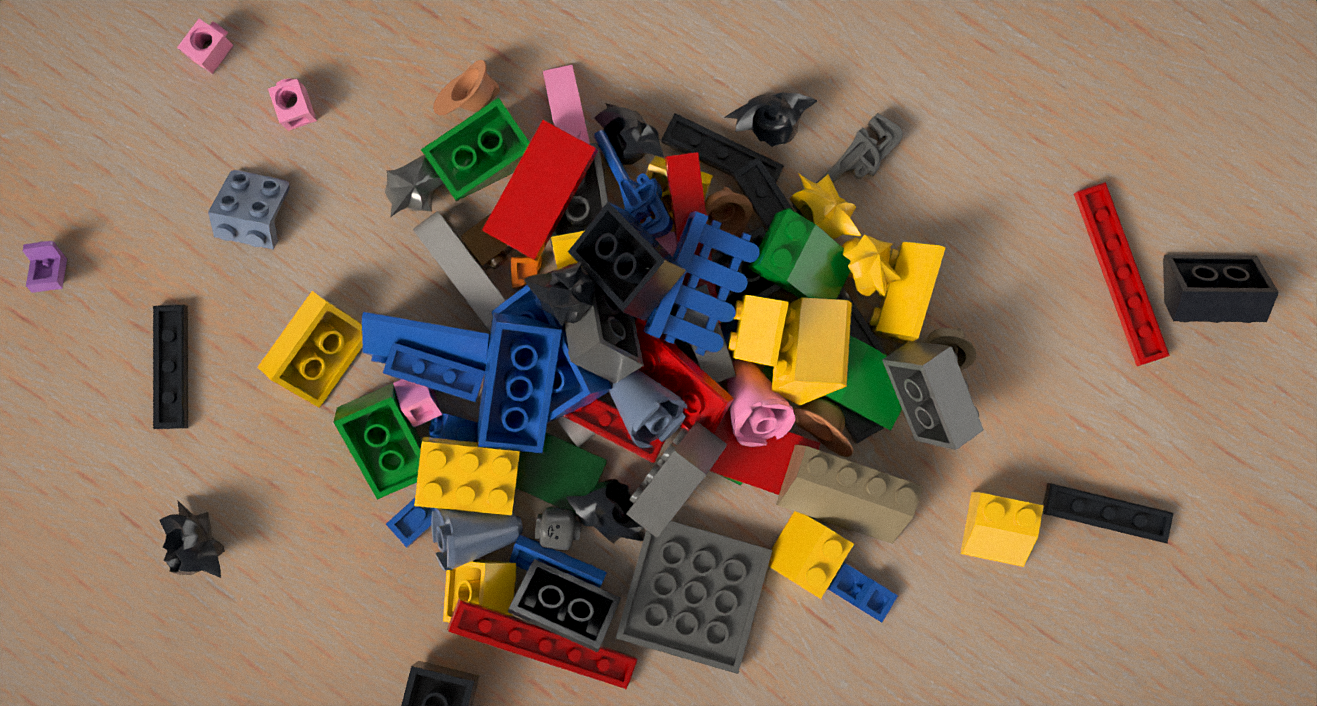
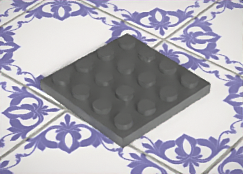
[616,521,772,674]

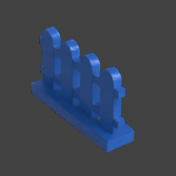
[643,211,760,356]

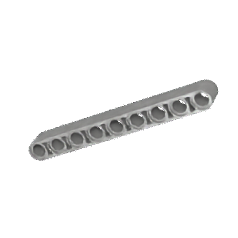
[413,211,595,447]

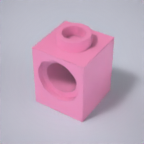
[177,19,234,74]
[268,78,317,131]
[393,379,442,427]

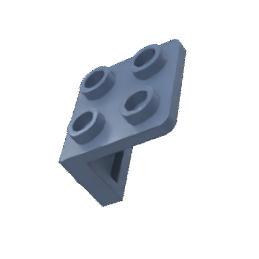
[208,170,290,250]

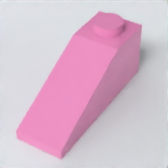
[543,65,590,144]

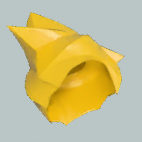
[790,173,861,239]
[842,234,901,297]

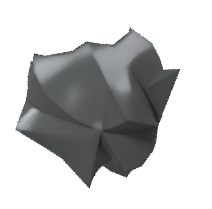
[385,155,444,217]

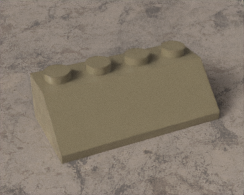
[776,445,923,544]

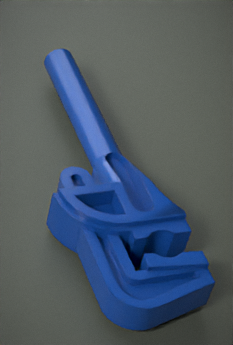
[594,130,673,239]

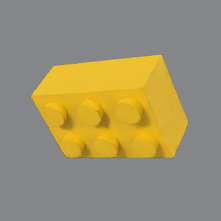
[414,437,520,515]

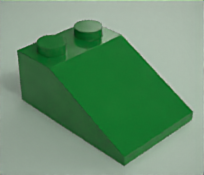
[421,98,530,201]
[748,208,851,299]
[824,336,902,431]
[333,383,422,500]

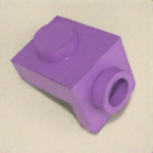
[22,241,67,293]

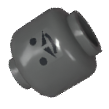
[535,507,582,550]

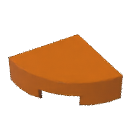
[511,256,543,289]

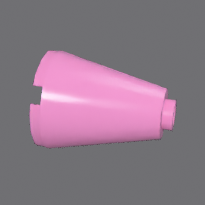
[726,359,795,447]

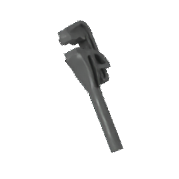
[792,113,903,214]

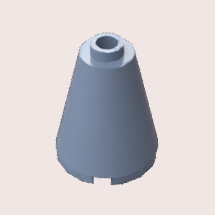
[608,369,687,448]
[431,508,523,571]

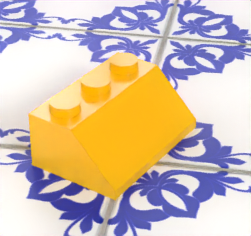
[869,242,946,344]
[257,291,363,408]
[772,298,852,406]

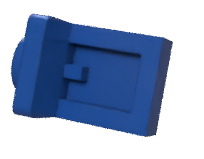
[429,413,478,442]

